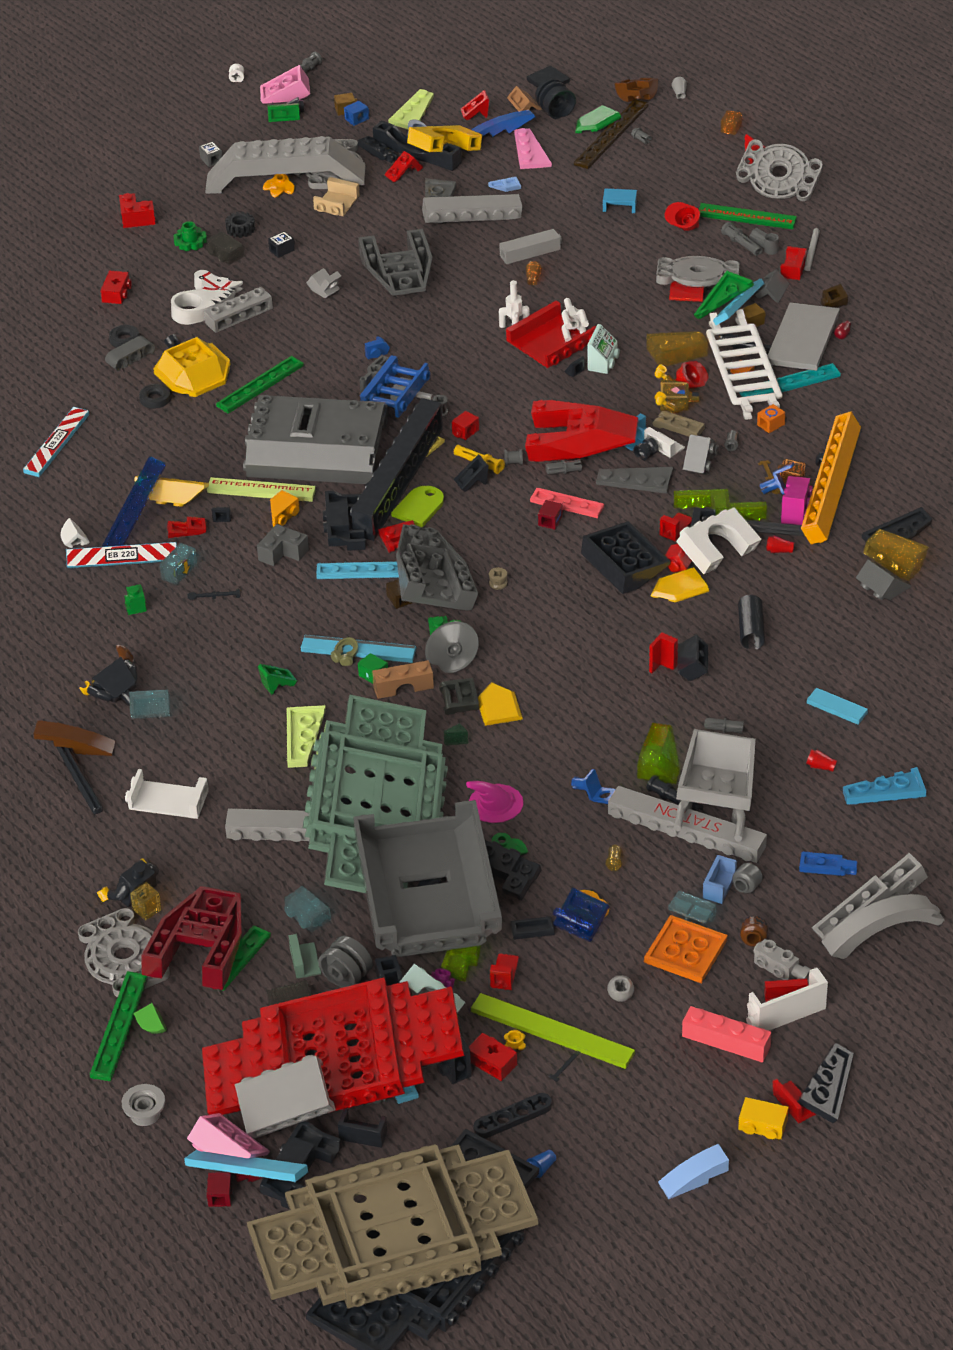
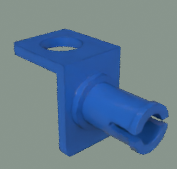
[760,462,795,495]
[571,769,616,804]

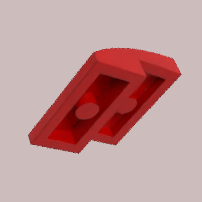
[669,281,704,302]

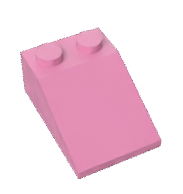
[260,65,310,104]
[187,1113,270,1158]

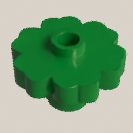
[173,221,207,251]

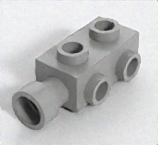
[753,939,812,983]

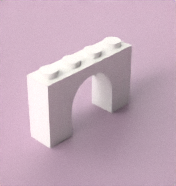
[676,507,762,574]

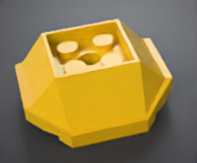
[153,337,230,397]

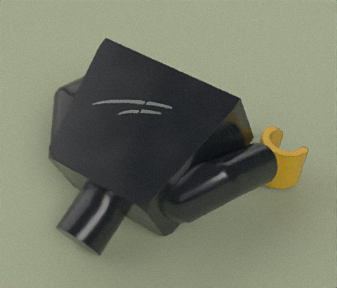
[97,858,159,907]

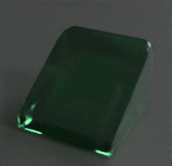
[444,723,468,745]

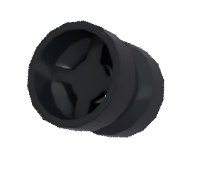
[634,437,658,461]

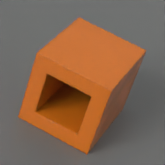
[757,404,785,433]

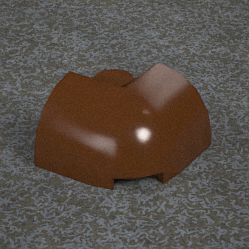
[615,77,658,102]

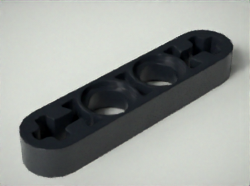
[473,1093,552,1139]

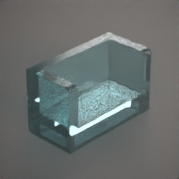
[129,690,170,719]

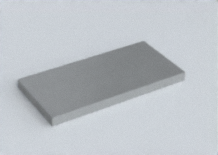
[767,303,840,371]

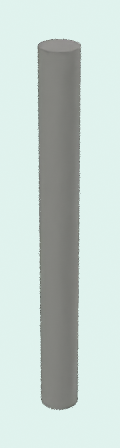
[804,228,820,271]

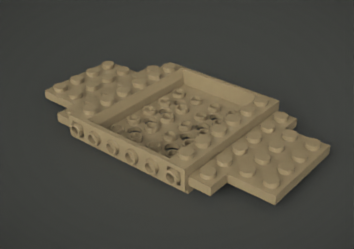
[247,1144,538,1308]

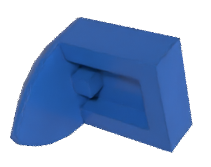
[365,336,390,359]

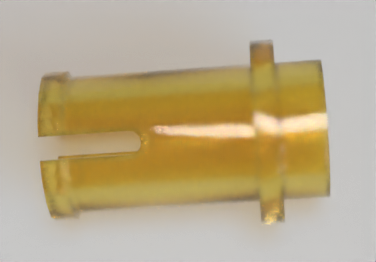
[605,845,622,871]

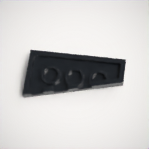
[861,507,932,561]

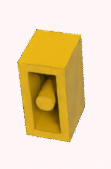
[738,1097,789,1139]

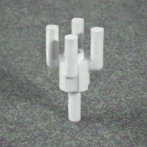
[499,280,530,328]
[561,298,589,342]

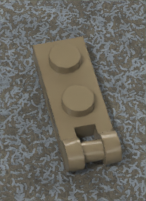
[653,411,705,437]

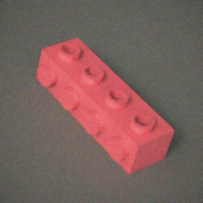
[682,1006,771,1062]

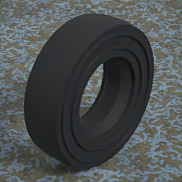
[109,325,140,348]
[139,384,171,409]

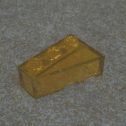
[647,331,708,367]
[863,529,929,582]

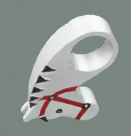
[171,270,243,325]

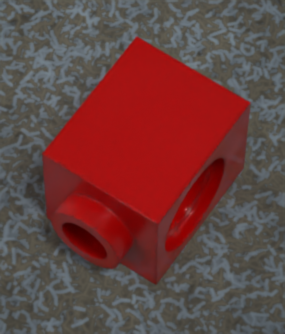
[452,411,479,440]

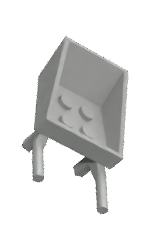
[673,729,755,841]

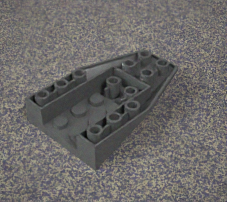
[396,524,478,611]

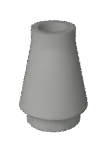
[672,77,687,99]

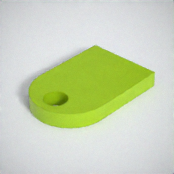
[391,486,444,527]

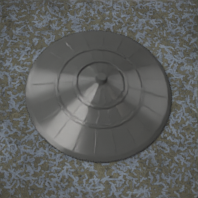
[425,621,479,673]

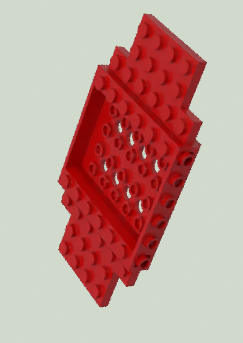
[202,978,464,1115]

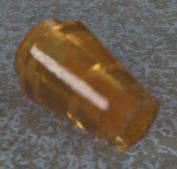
[526,261,542,285]

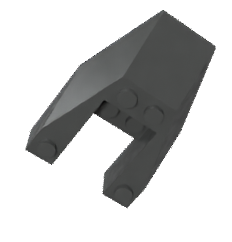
[358,229,432,296]

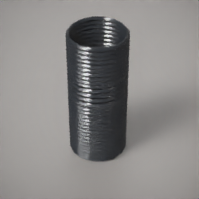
[738,595,765,649]

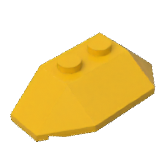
[135,475,209,507]

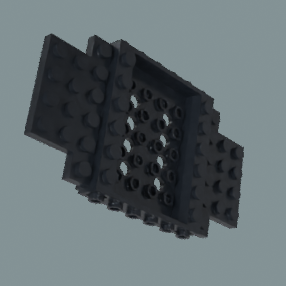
[305,1129,539,1350]

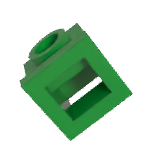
[124,584,146,615]

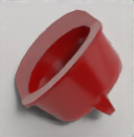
[664,202,700,231]
[674,361,708,389]

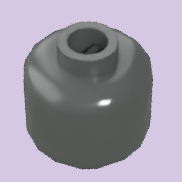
[732,863,763,893]

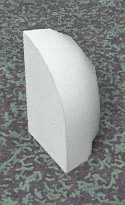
[61,518,89,548]

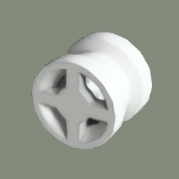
[229,64,244,82]

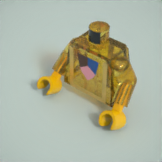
[654,364,699,414]

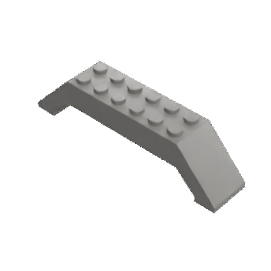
[205,136,366,194]

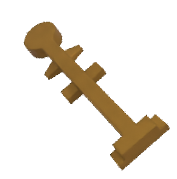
[758,460,781,494]

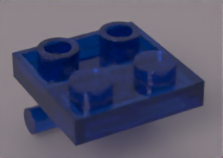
[553,888,610,942]

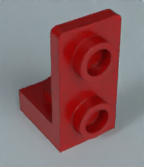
[385,151,423,182]
[660,513,692,542]
[490,954,519,990]

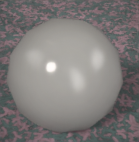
[607,975,634,1002]

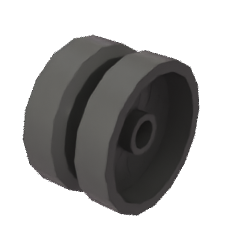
[318,936,373,988]

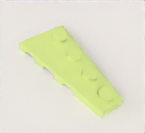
[388,89,434,130]
[287,705,326,768]

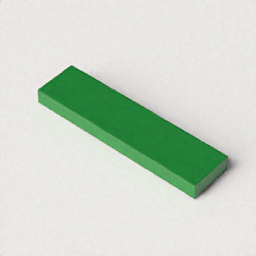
[222,925,271,991]

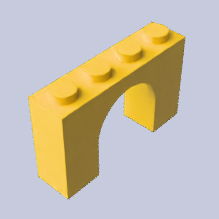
[407,125,482,152]

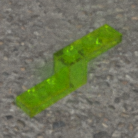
[673,489,767,520]

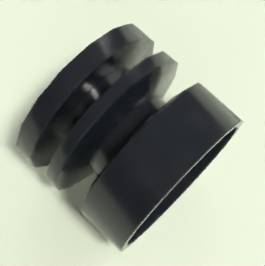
[535,78,576,119]

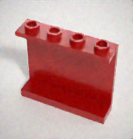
[506,300,596,368]

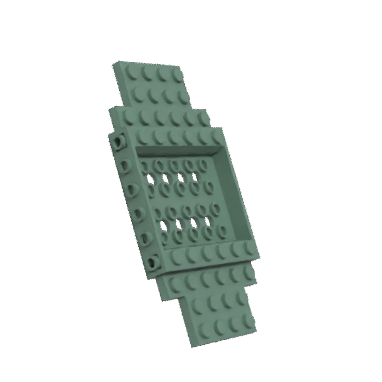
[302,695,448,893]

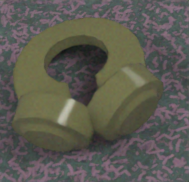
[331,637,358,666]

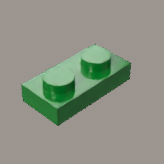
[267,103,300,122]

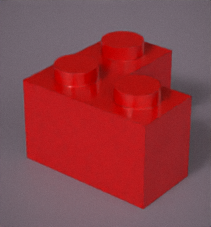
[119,193,155,228]

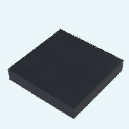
[527,65,570,88]

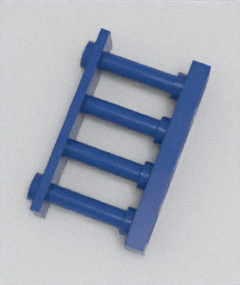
[360,355,430,418]

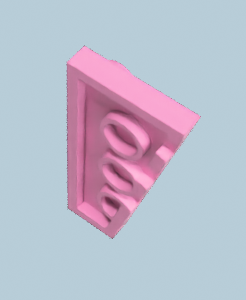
[514,128,552,169]

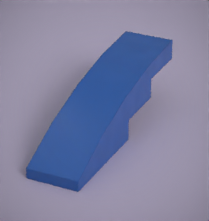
[471,110,535,137]

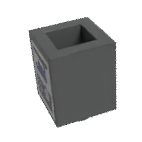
[199,141,222,167]

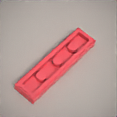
[530,488,604,518]

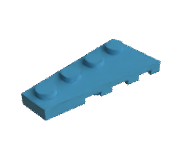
[843,767,926,805]

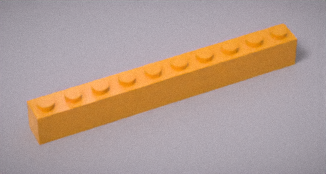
[801,411,861,544]

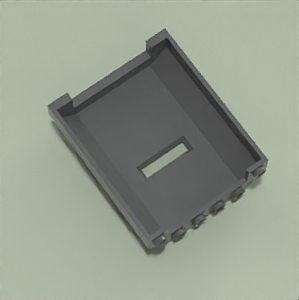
[243,395,389,484]
[353,800,502,957]

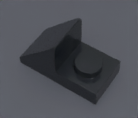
[454,454,489,492]

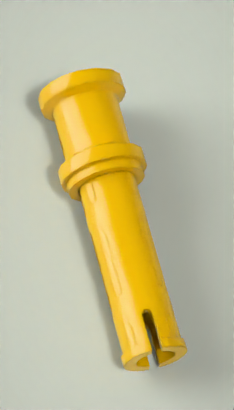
[454,444,505,474]

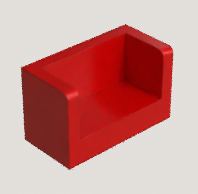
[780,246,807,280]

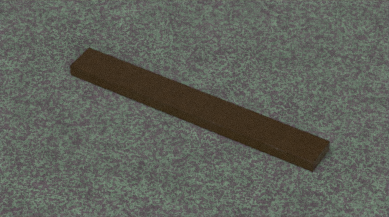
[574,99,648,169]

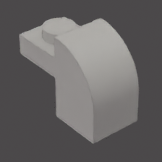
[307,268,341,298]

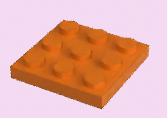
[644,915,728,984]

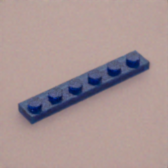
[102,456,166,547]

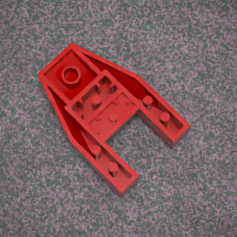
[525,400,638,462]

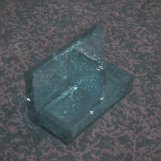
[668,891,716,923]

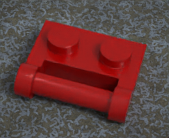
[378,520,415,552]

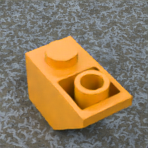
[270,490,299,527]

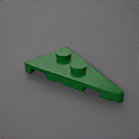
[694,271,754,319]

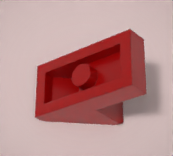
[461,90,489,120]

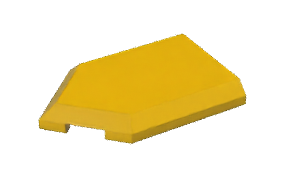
[651,567,709,602]
[477,682,523,726]

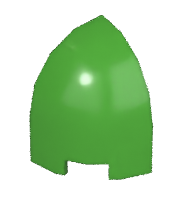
[133,1003,167,1034]

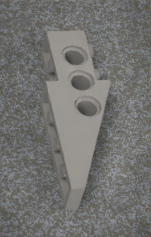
[812,853,928,940]

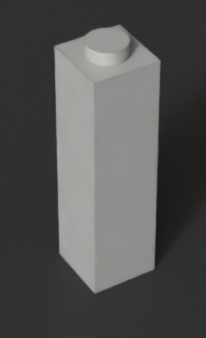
[499,229,562,264]

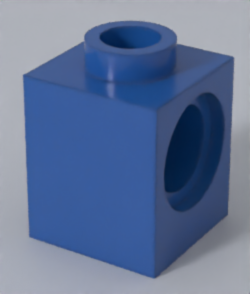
[344,101,369,126]

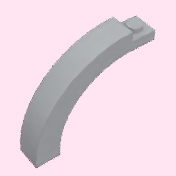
[821,894,944,959]

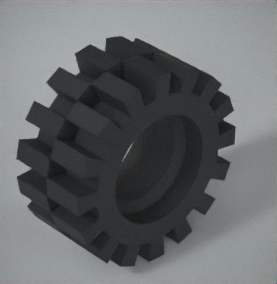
[225,212,255,238]

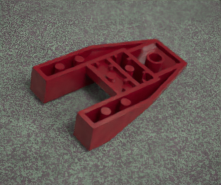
[141,886,242,990]

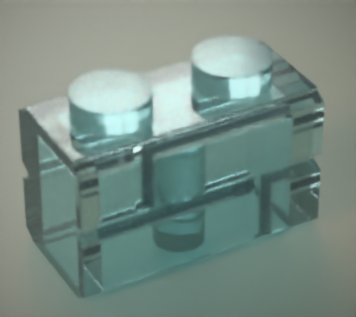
[284,886,331,932]

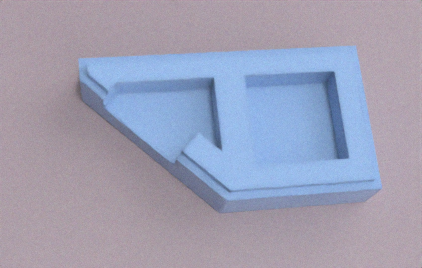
[488,177,521,192]

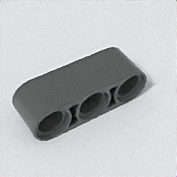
[105,336,155,371]

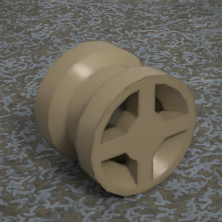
[489,567,508,590]

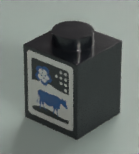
[268,231,295,258]

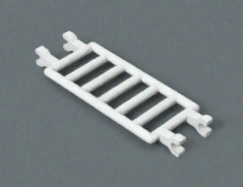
[706,309,782,420]

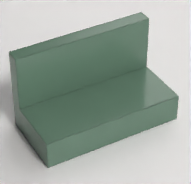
[288,934,321,979]

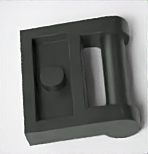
[439,678,479,715]

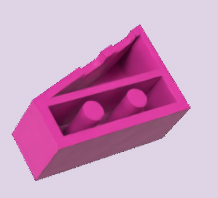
[781,476,813,525]

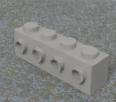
[204,287,273,333]

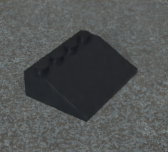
[581,521,671,594]

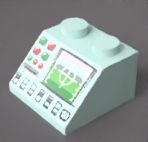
[588,324,620,374]

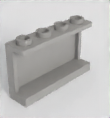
[235,1055,335,1139]

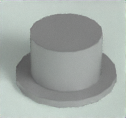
[121,1084,165,1126]

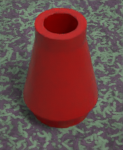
[766,535,794,553]
[806,749,837,772]

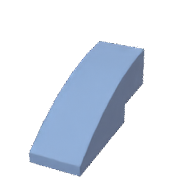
[658,1144,729,1199]

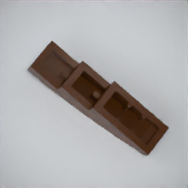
[33,720,116,756]

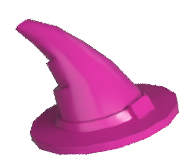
[466,781,523,823]

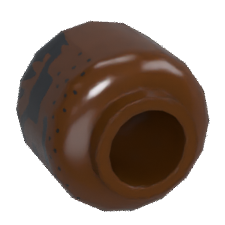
[740,916,768,947]

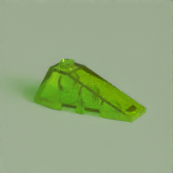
[637,723,680,784]

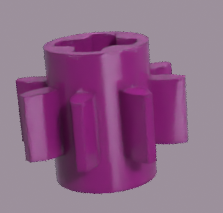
[430,968,455,988]

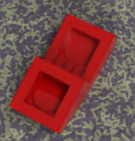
[167,517,206,538]

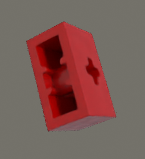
[101,271,132,304]
[469,1033,517,1081]

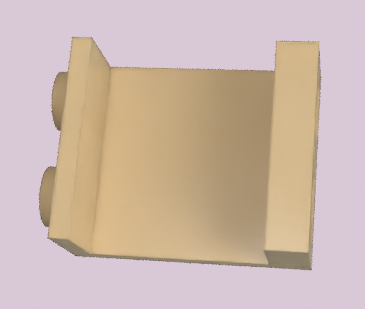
[313,177,360,216]

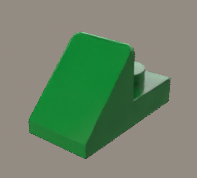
[258,664,297,695]

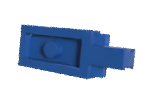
[799,852,857,876]

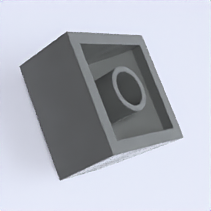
[856,559,911,600]

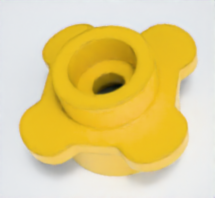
[504,1030,526,1050]

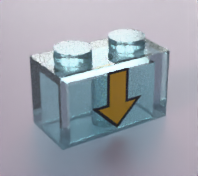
[160,543,197,585]

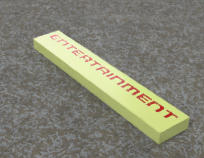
[207,477,316,502]

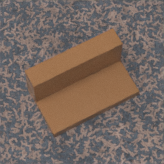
[507,86,542,111]

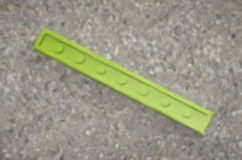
[471,993,635,1069]

